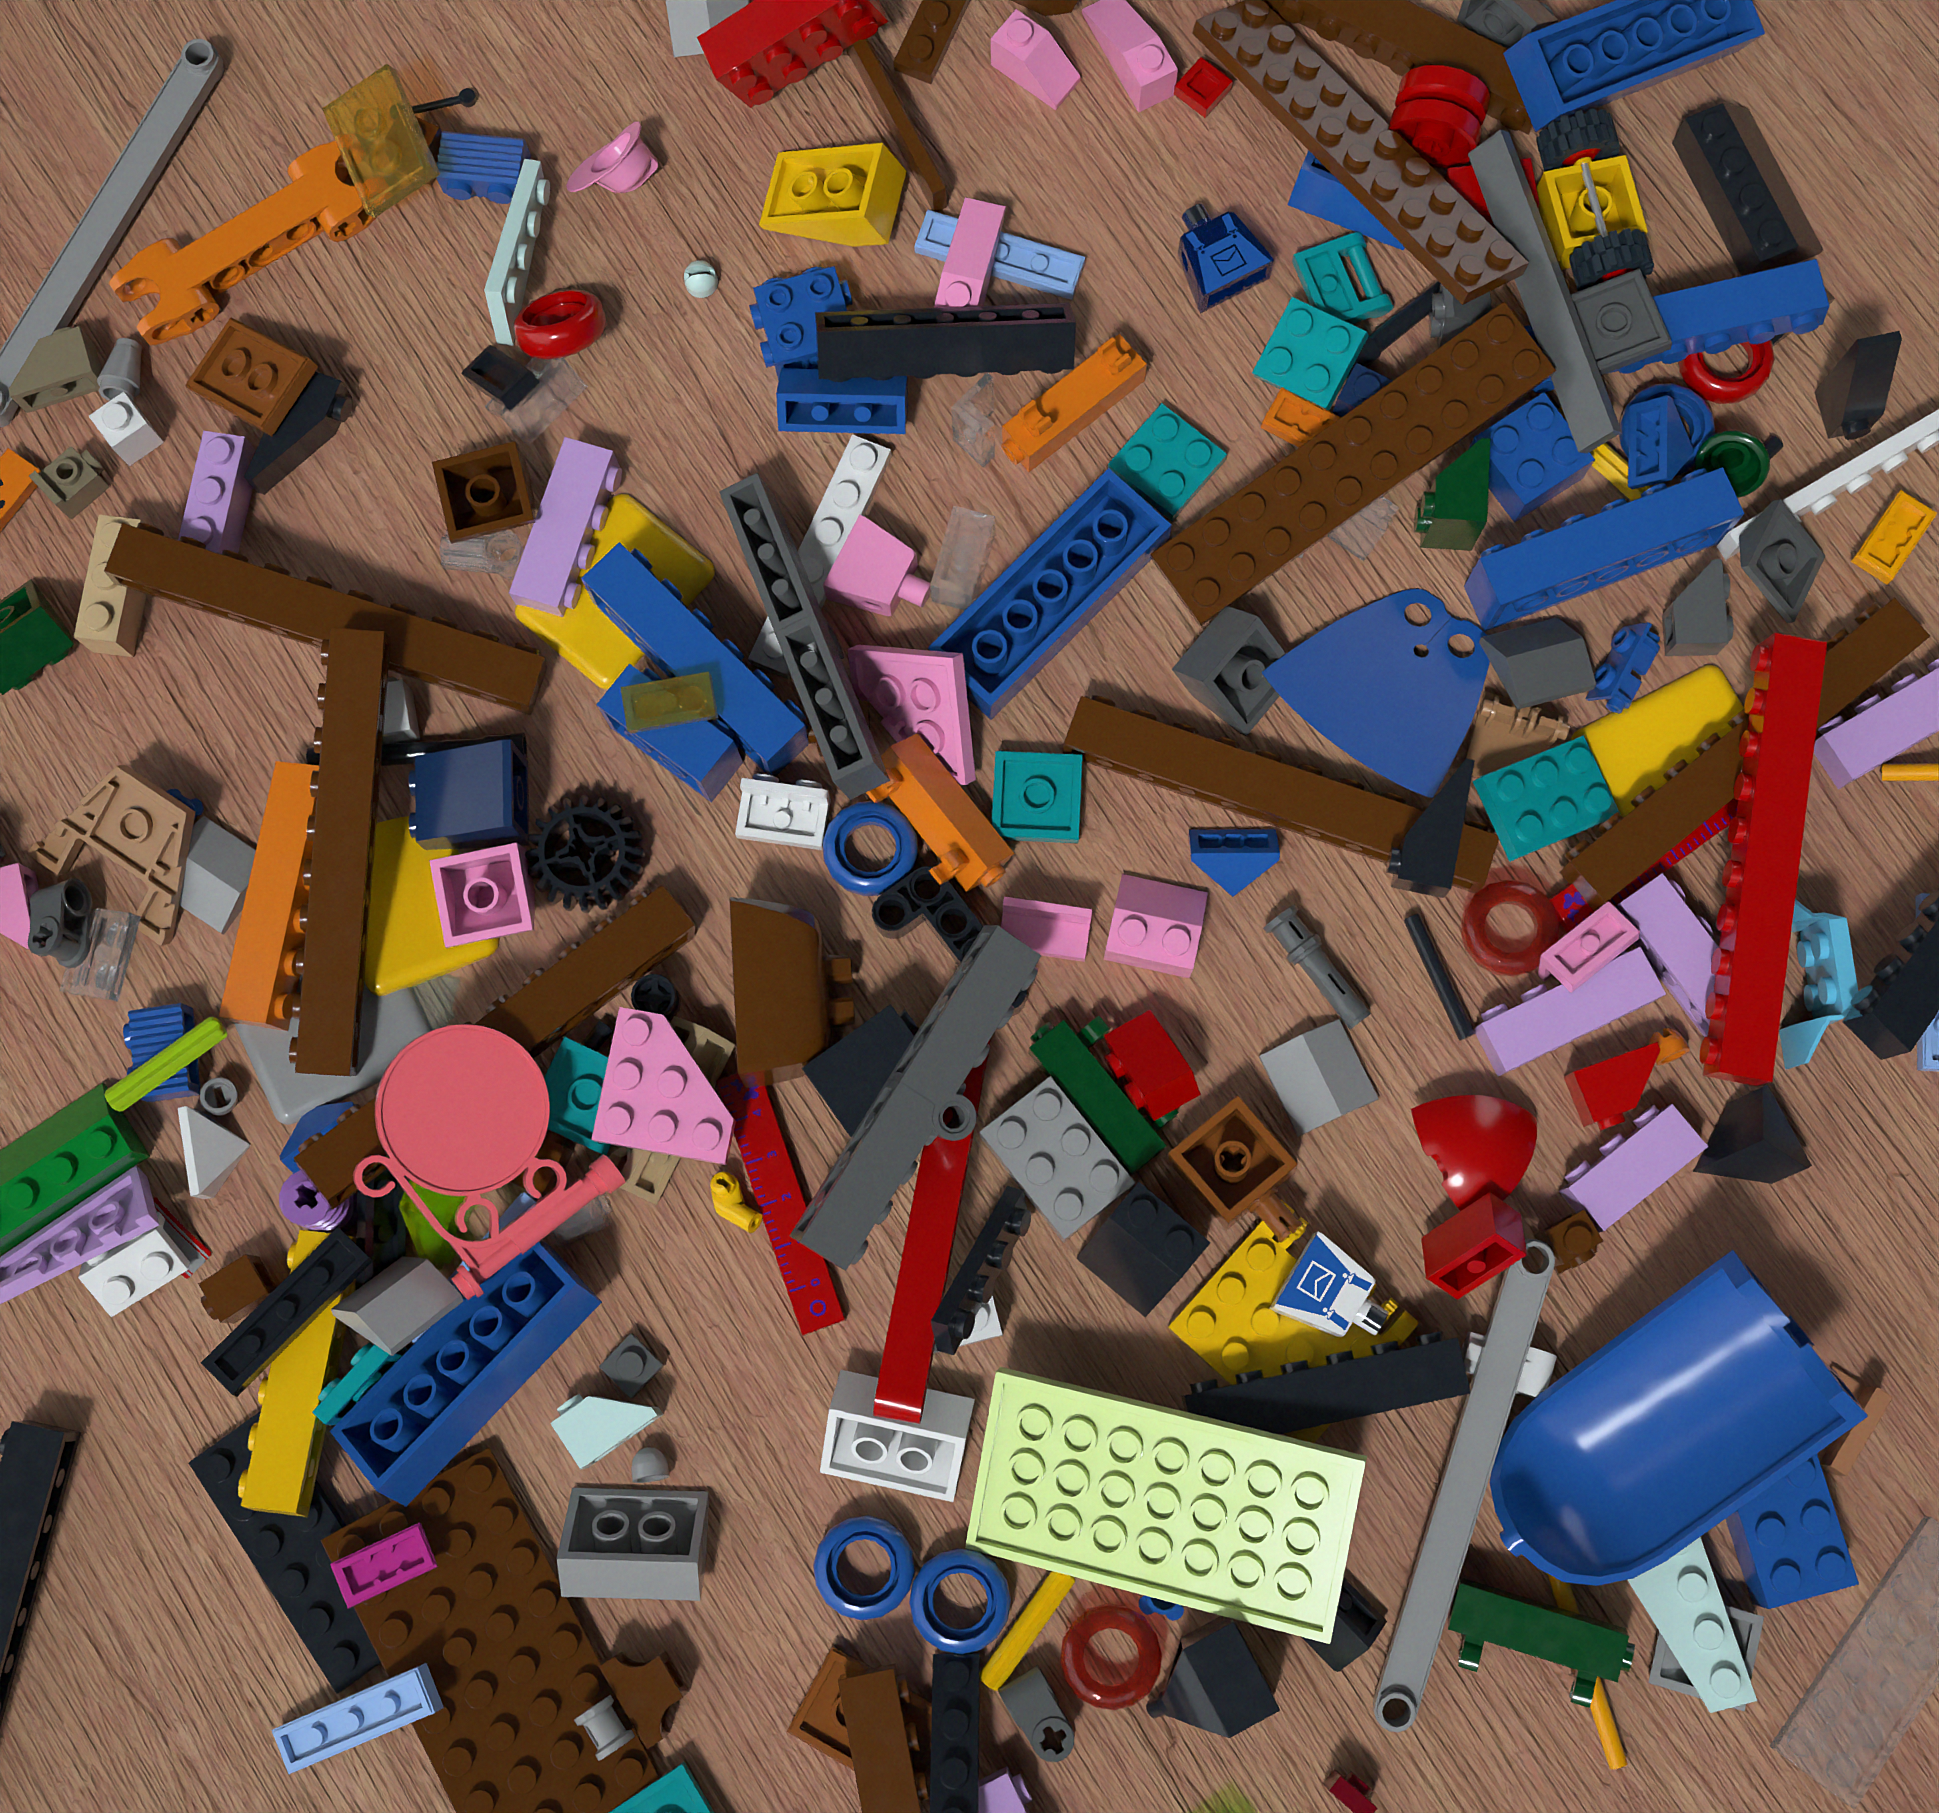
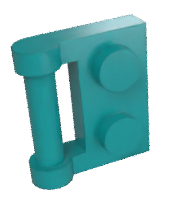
[1292,232,1394,324]

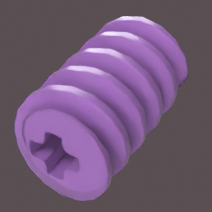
[279,1170,357,1233]

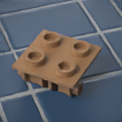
[1465,692,1570,778]

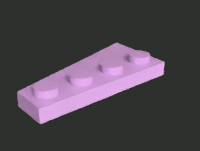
[0,1165,159,1304]

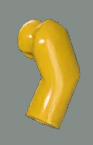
[710,1171,762,1233]

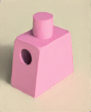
[823,514,933,616]

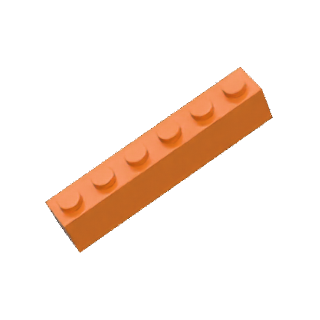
[219,761,319,1031]

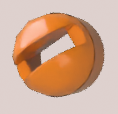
[1649,1028,1690,1066]

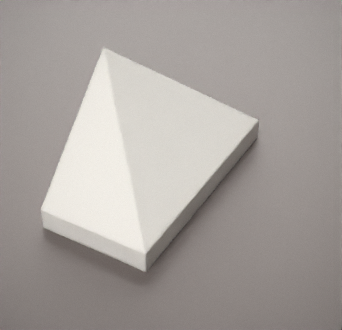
[178,1106,251,1199]

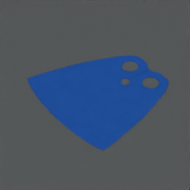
[1261,589,1490,798]

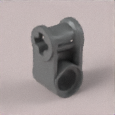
[28,878,92,968]
[998,1665,1074,1762]

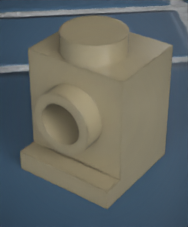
[29,446,110,520]

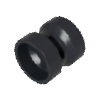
[631,974,681,1021]

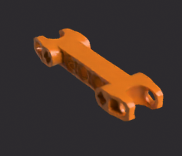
[109,135,396,346]

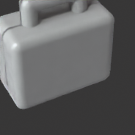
[233,975,432,1125]

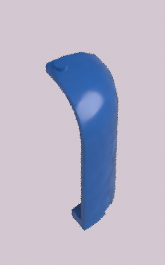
[1489,1250,1868,1586]

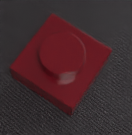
[1323,1768,1378,1813]

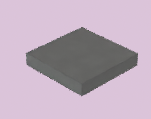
[1571,268,1672,375]

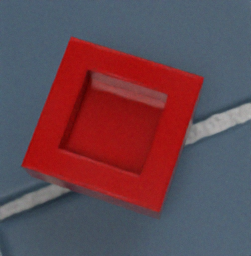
[1174,57,1233,118]

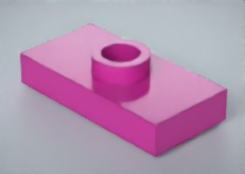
[330,1523,439,1608]

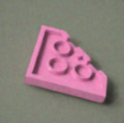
[848,645,976,785]
[591,1007,736,1165]

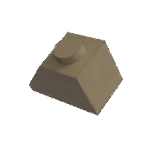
[8,326,102,413]

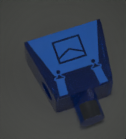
[1178,204,1274,314]

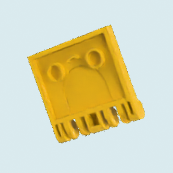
[1167,1199,1419,1443]

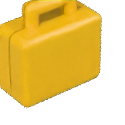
[515,494,715,689]
[1571,665,1744,817]
[364,816,499,996]

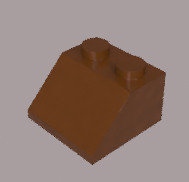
[432,441,536,544]

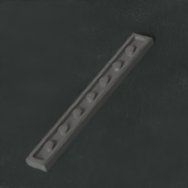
[1468,130,1622,454]

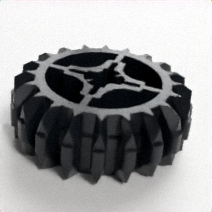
[525,795,645,913]

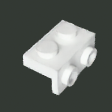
[735,774,831,850]
[78,1212,190,1317]

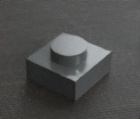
[599,1333,665,1398]

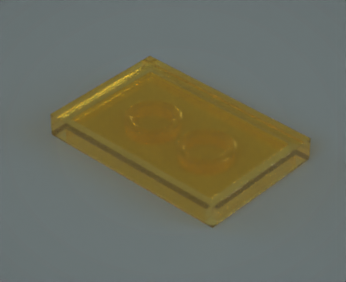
[322,64,440,218]

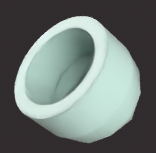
[684,260,718,298]

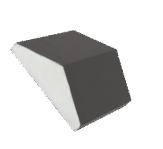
[1739,499,1825,623]
[1479,618,1597,710]

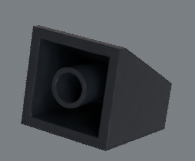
[802,1004,919,1137]
[1076,1182,1211,1318]

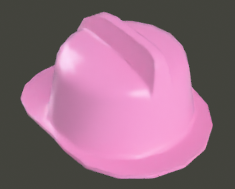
[566,121,658,193]

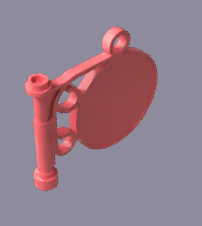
[353,1024,626,1300]

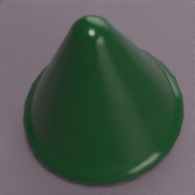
[1694,430,1770,498]

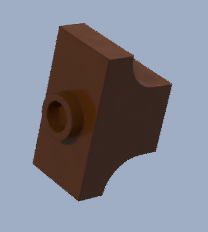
[599,1651,689,1749]

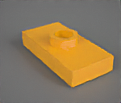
[1850,490,1937,585]

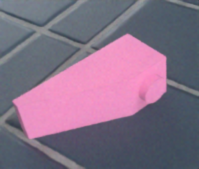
[1082,0,1178,112]
[934,197,1006,308]

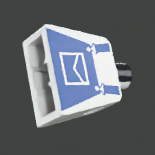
[1269,1231,1389,1337]

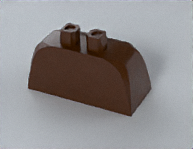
[729,897,855,1088]

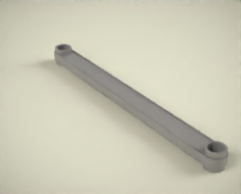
[0,39,224,428]
[1372,1239,1555,1732]

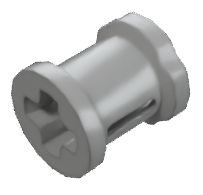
[574,1695,635,1761]

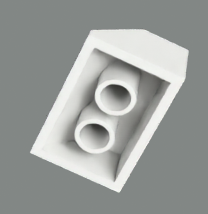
[820,1370,975,1502]

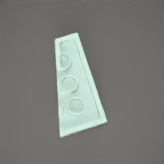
[484,159,550,346]
[1628,1537,1757,1713]

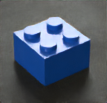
[1469,392,1595,523]

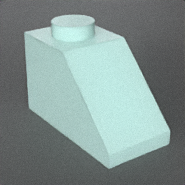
[550,1394,664,1470]

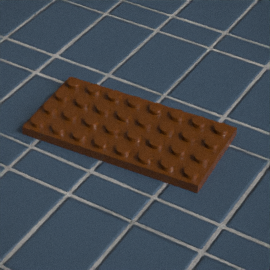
[321,1447,660,1813]

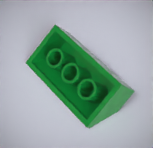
[0,1083,150,1256]

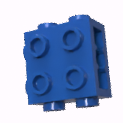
[749,266,853,381]

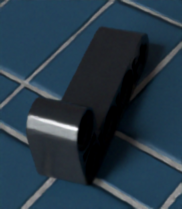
[872,866,1027,1017]

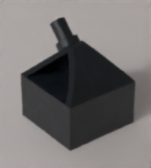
[1146,1616,1280,1738]

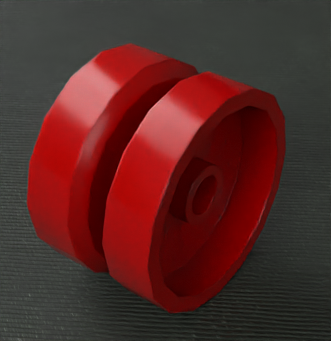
[1389,65,1490,168]

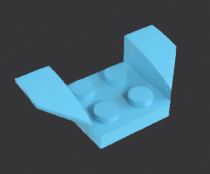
[1779,899,1859,1070]

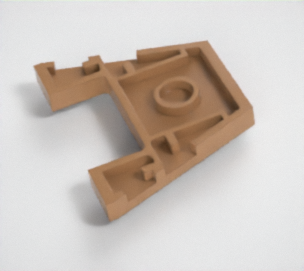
[27,765,195,946]

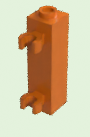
[1001,333,1147,472]
[866,733,1015,892]

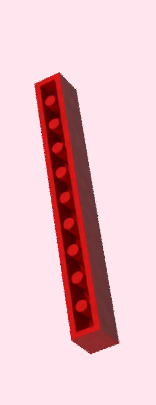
[1699,633,1827,1086]

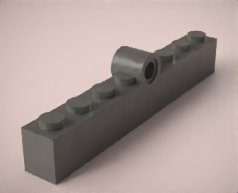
[719,473,890,800]
[790,925,1041,1271]

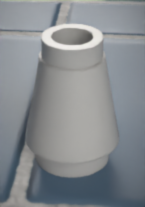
[97,338,142,401]

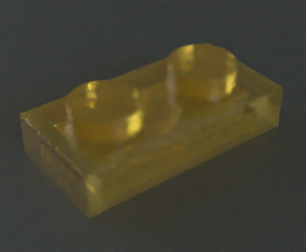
[620,672,718,734]

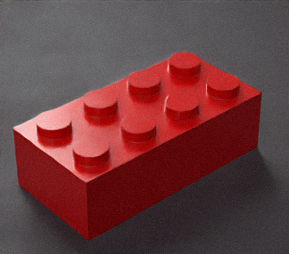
[697,0,889,108]

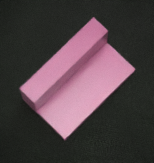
[1001,896,1092,962]
[1538,901,1640,993]

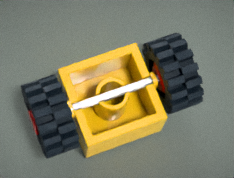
[1536,109,1654,292]

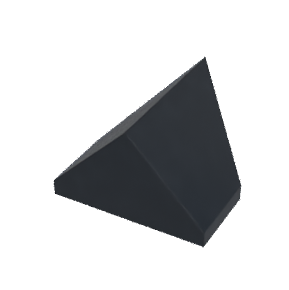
[1693,1085,1812,1184]

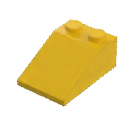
[759,143,906,247]

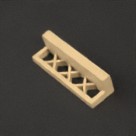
[606,1016,735,1205]

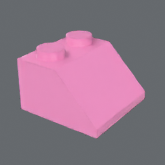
[429,843,535,948]
[1103,874,1208,978]

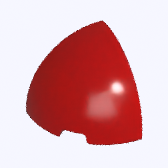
[1411,1095,1537,1211]

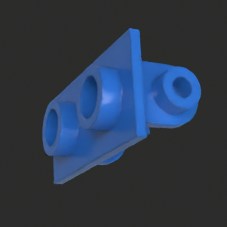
[1585,622,1660,714]

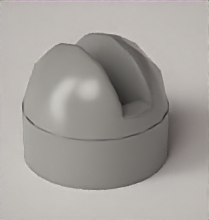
[200,1078,238,1115]
[631,1447,669,1483]

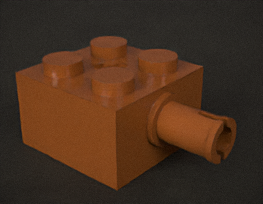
[1168,1096,1303,1243]

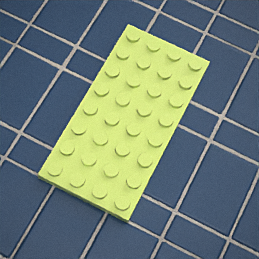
[965,1367,1367,1644]

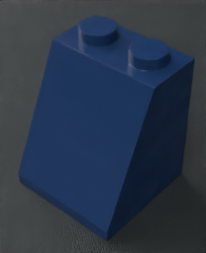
[409,739,529,850]

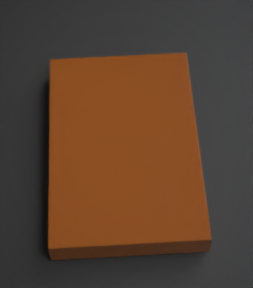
[185,317,318,437]
[787,1645,932,1772]

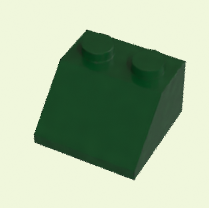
[1414,438,1490,551]
[0,579,74,695]

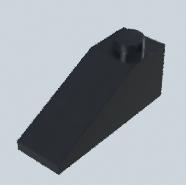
[1814,331,1902,440]
[244,371,352,495]
[1386,759,1475,898]

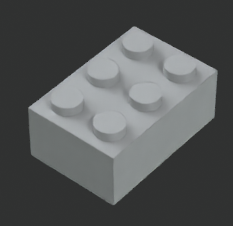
[979,1076,1135,1243]

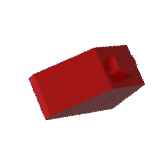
[1564,1042,1661,1131]

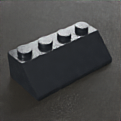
[1672,103,1823,276]

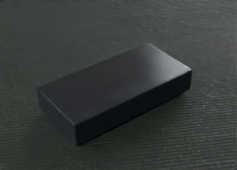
[461,344,540,411]

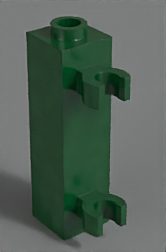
[1028,1016,1179,1177]
[1448,1577,1635,1708]

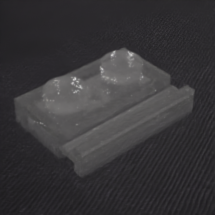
[59,908,141,1002]

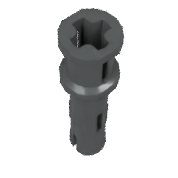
[1263,904,1371,1030]

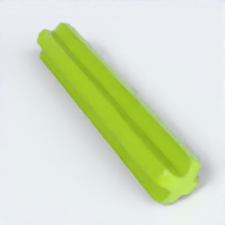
[104,1016,228,1112]

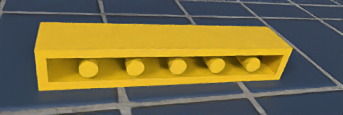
[238,1230,356,1517]

